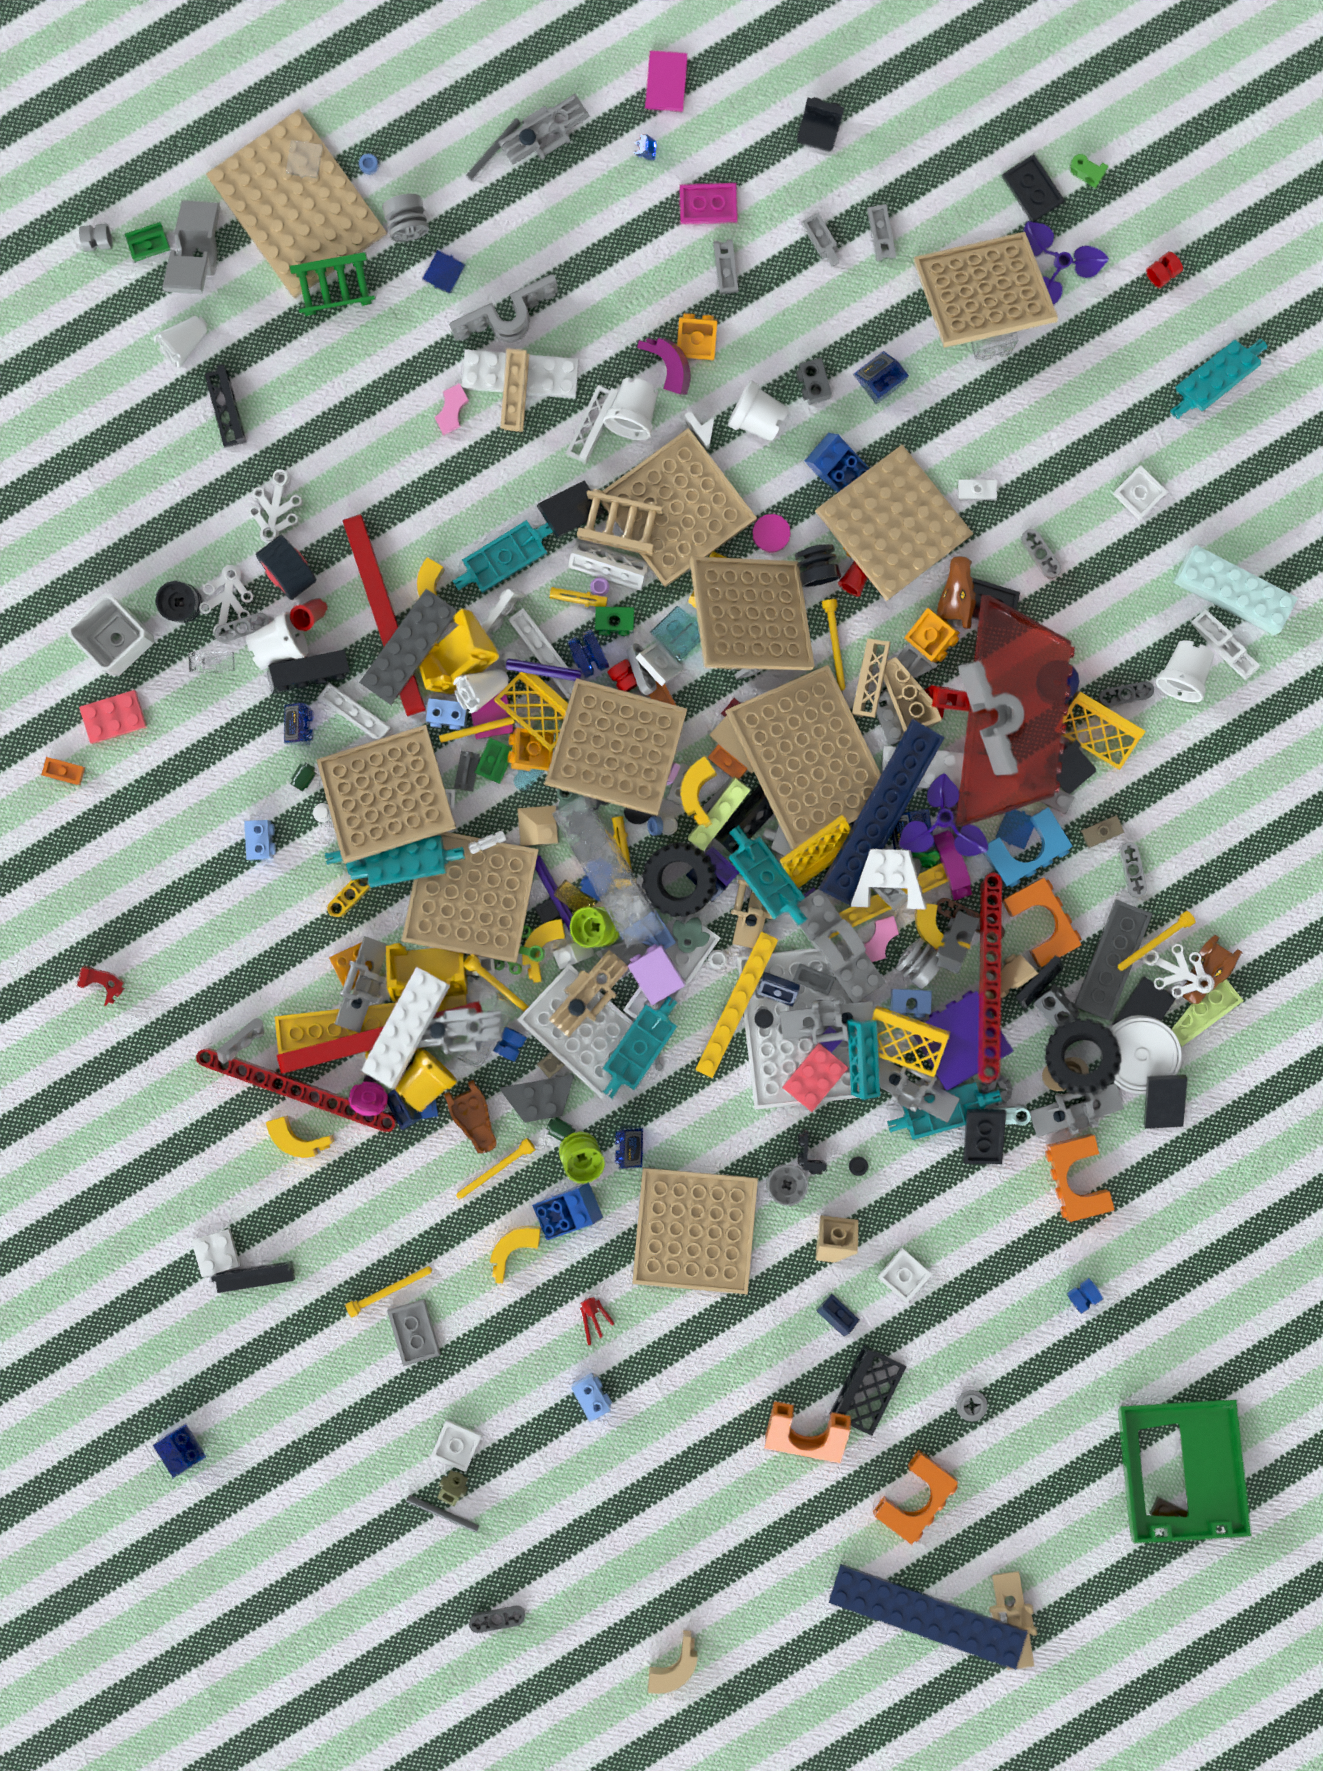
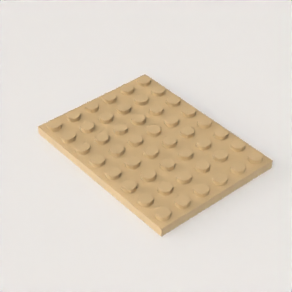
[206,109,387,299]
[725,665,881,850]

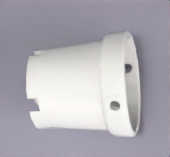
[603,378,658,440]
[728,380,789,441]
[246,611,309,670]
[1155,640,1214,702]

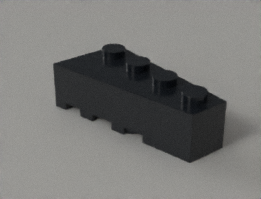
[266,650,350,695]

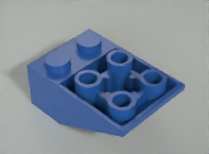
[804,433,870,493]
[532,1183,603,1240]

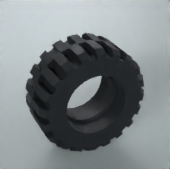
[642,842,717,917]
[1045,1018,1122,1096]

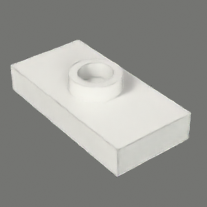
[958,479,997,500]

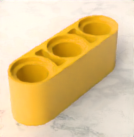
[327,879,371,917]

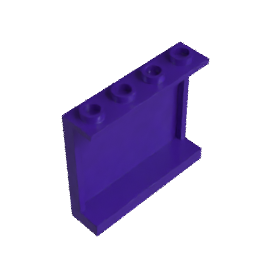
[911,990,1014,1091]

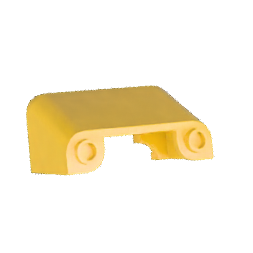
[419,609,499,695]
[386,943,468,1002]

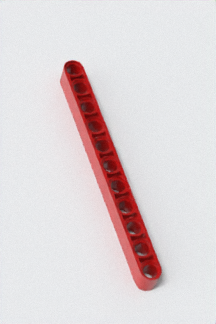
[343,514,426,717]
[978,873,1002,1083]
[276,1001,483,1074]
[196,1048,397,1132]

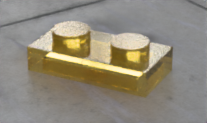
[553,879,596,912]

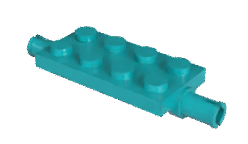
[1170,339,1267,419]
[452,520,553,593]
[728,826,808,926]
[349,835,465,887]
[602,996,678,1099]
[887,1082,1002,1140]

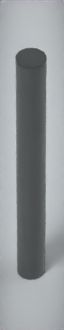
[466,118,521,180]
[406,1495,479,1533]

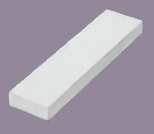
[318,683,391,740]

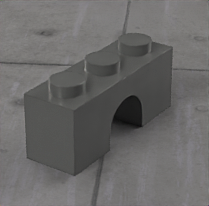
[935,911,980,974]

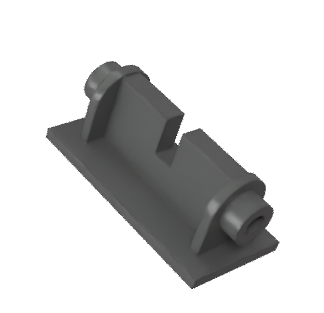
[454,751,480,792]

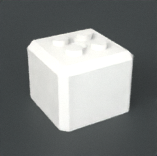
[68,595,154,676]

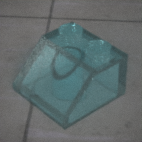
[650,606,701,661]

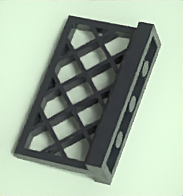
[829,1344,907,1436]

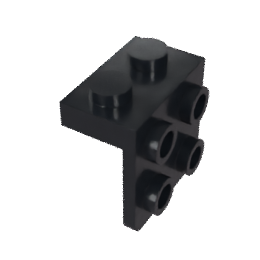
[796,97,844,152]
[1043,739,1096,794]
[797,1129,827,1175]

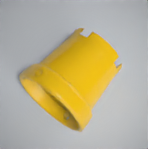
[395,1048,458,1112]

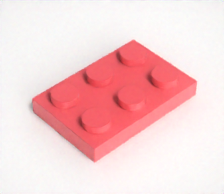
[79,690,147,744]
[782,1043,849,1112]

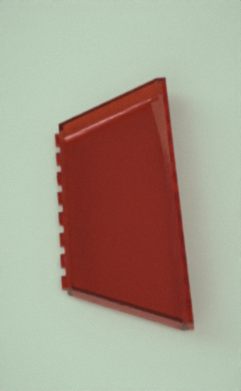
[956,595,1075,826]

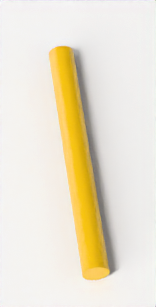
[439,716,515,743]

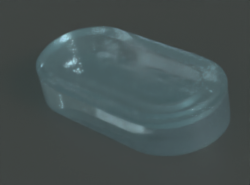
[514,769,545,791]

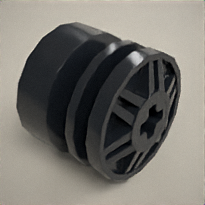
[795,544,841,587]
[155,581,203,623]

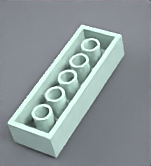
[1172,545,1298,635]

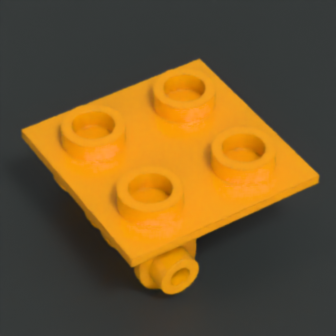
[329,942,372,990]

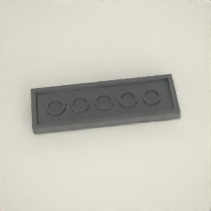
[359,589,458,706]
[1075,900,1152,1021]

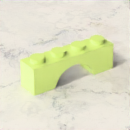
[688,776,750,851]

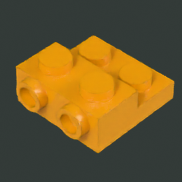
[677,313,717,360]
[904,608,960,663]
[508,727,554,771]

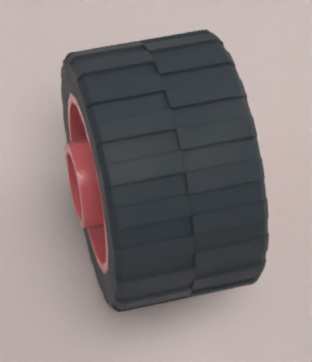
[256,535,317,600]

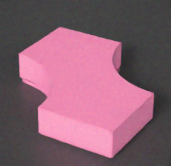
[434,383,469,436]
[864,916,899,962]

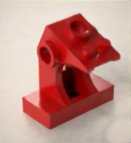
[925,685,970,719]
[77,965,125,1006]

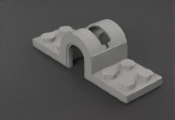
[163,200,221,294]
[449,274,558,342]
[958,661,1024,775]
[798,889,886,1003]

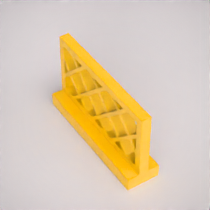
[494,672,568,752]
[1054,691,1146,770]
[779,815,851,888]
[872,1005,950,1077]

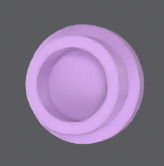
[590,577,609,596]

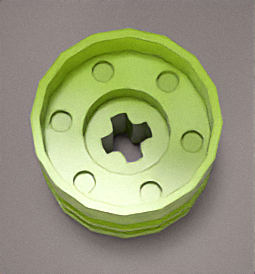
[570,907,621,948]
[559,1132,605,1184]

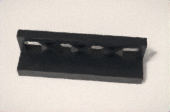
[205,364,247,448]
[714,785,774,854]
[211,1261,295,1293]

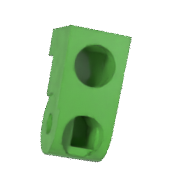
[1069,154,1109,188]

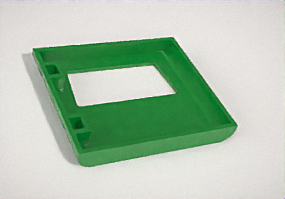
[1118,1399,1252,1544]

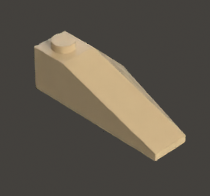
[878,657,942,732]
[986,954,1038,1000]

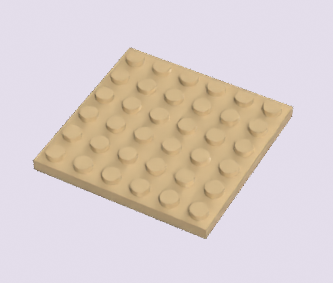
[914,232,1058,348]
[600,428,757,587]
[815,445,973,601]
[690,556,815,670]
[545,678,687,816]
[316,725,456,863]
[402,832,538,963]
[632,1167,758,1294]

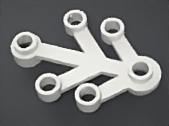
[249,469,303,544]
[199,565,253,638]
[1143,944,1214,999]

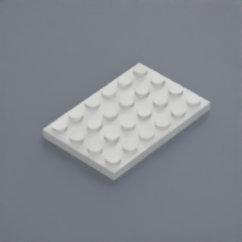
[517,963,633,1099]

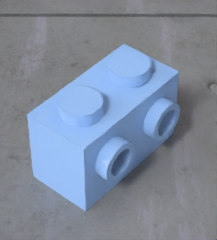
[426,698,468,730]
[244,820,276,860]
[571,1373,612,1422]

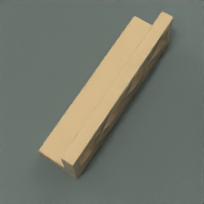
[852,638,891,718]

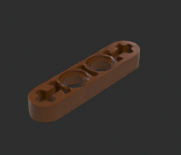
[935,898,1005,941]

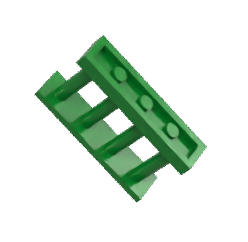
[289,252,376,316]

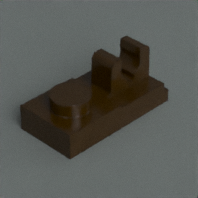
[1149,1496,1188,1517]

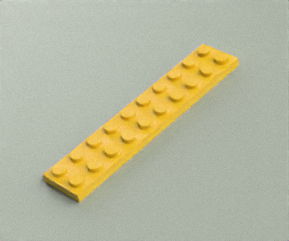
[274,995,467,1054]

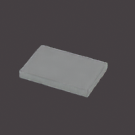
[387,1299,441,1366]

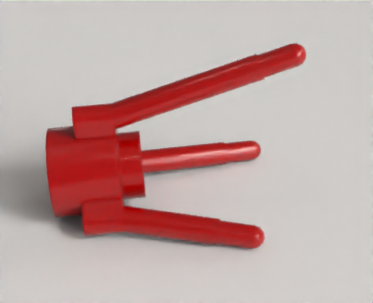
[580,1297,614,1346]

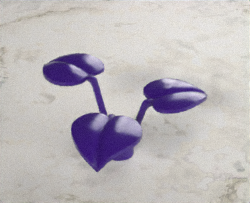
[1023,221,1109,305]
[899,773,988,857]

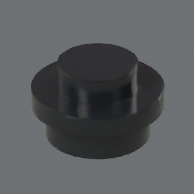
[754,1009,774,1028]
[849,1156,868,1176]

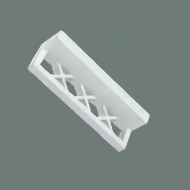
[566,385,618,464]
[568,539,649,590]

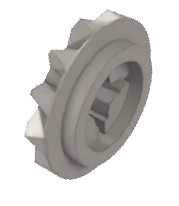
[981,1075,1013,1106]
[956,1390,987,1421]

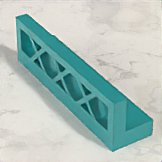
[847,1019,880,1100]

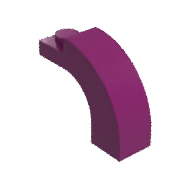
[637,338,691,395]
[932,830,972,901]

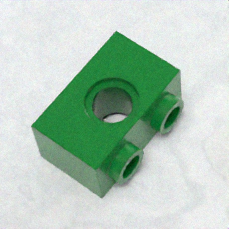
[595,607,634,636]

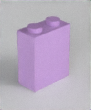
[628,944,686,1005]

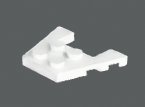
[851,849,927,909]

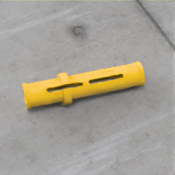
[550,587,608,607]
[611,816,633,875]

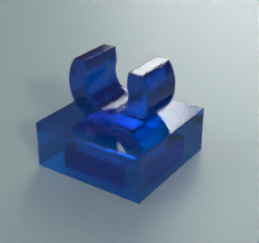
[634,134,657,161]

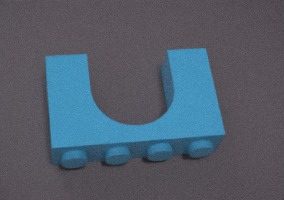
[983,807,1073,888]

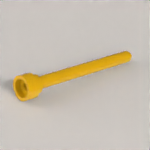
[822,599,846,691]
[1118,911,1196,971]
[463,954,529,1012]
[456,1138,536,1199]
[345,1266,432,1318]

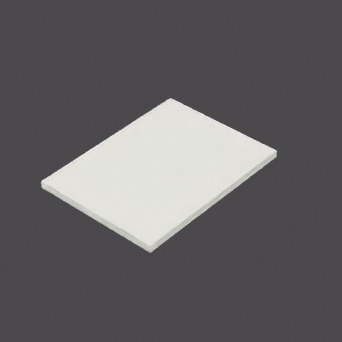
[737,944,860,1110]

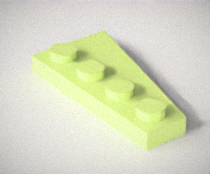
[1171,979,1243,1047]

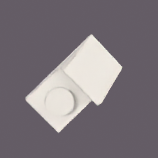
[684,411,714,450]
[553,942,595,970]

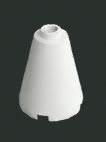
[153,316,208,368]
[454,669,509,713]

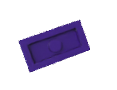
[705,846,739,886]

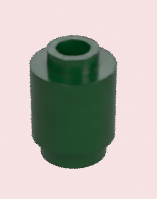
[290,762,317,792]
[546,1117,576,1142]

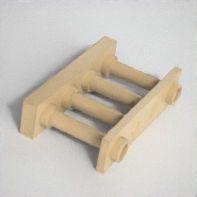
[500,349,530,432]
[577,489,663,556]

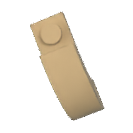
[648,1630,698,1694]

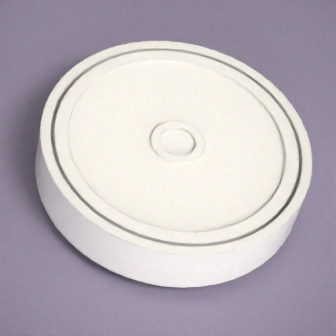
[1101,1015,1182,1094]

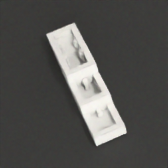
[1191,609,1260,681]

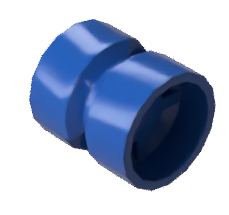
[493,1026,527,1062]
[1067,1278,1104,1314]

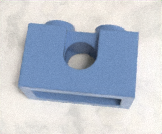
[890,989,932,1017]

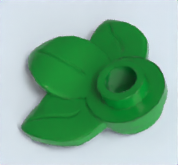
[911,851,941,869]

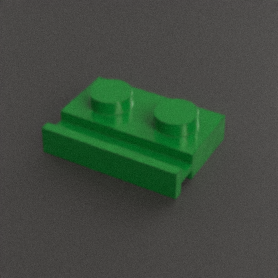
[124,222,171,262]
[474,738,512,784]

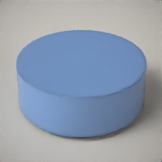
[359,154,379,175]
[647,816,663,836]

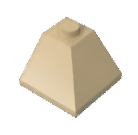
[518,806,559,846]
[816,1215,858,1263]

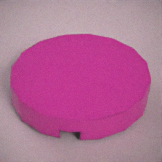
[752,514,791,553]
[349,1082,388,1116]

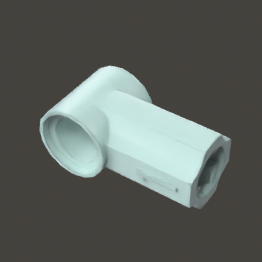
[991,1105,1031,1125]

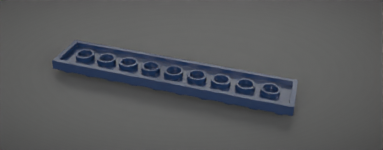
[818,719,945,906]
[829,1564,1028,1670]

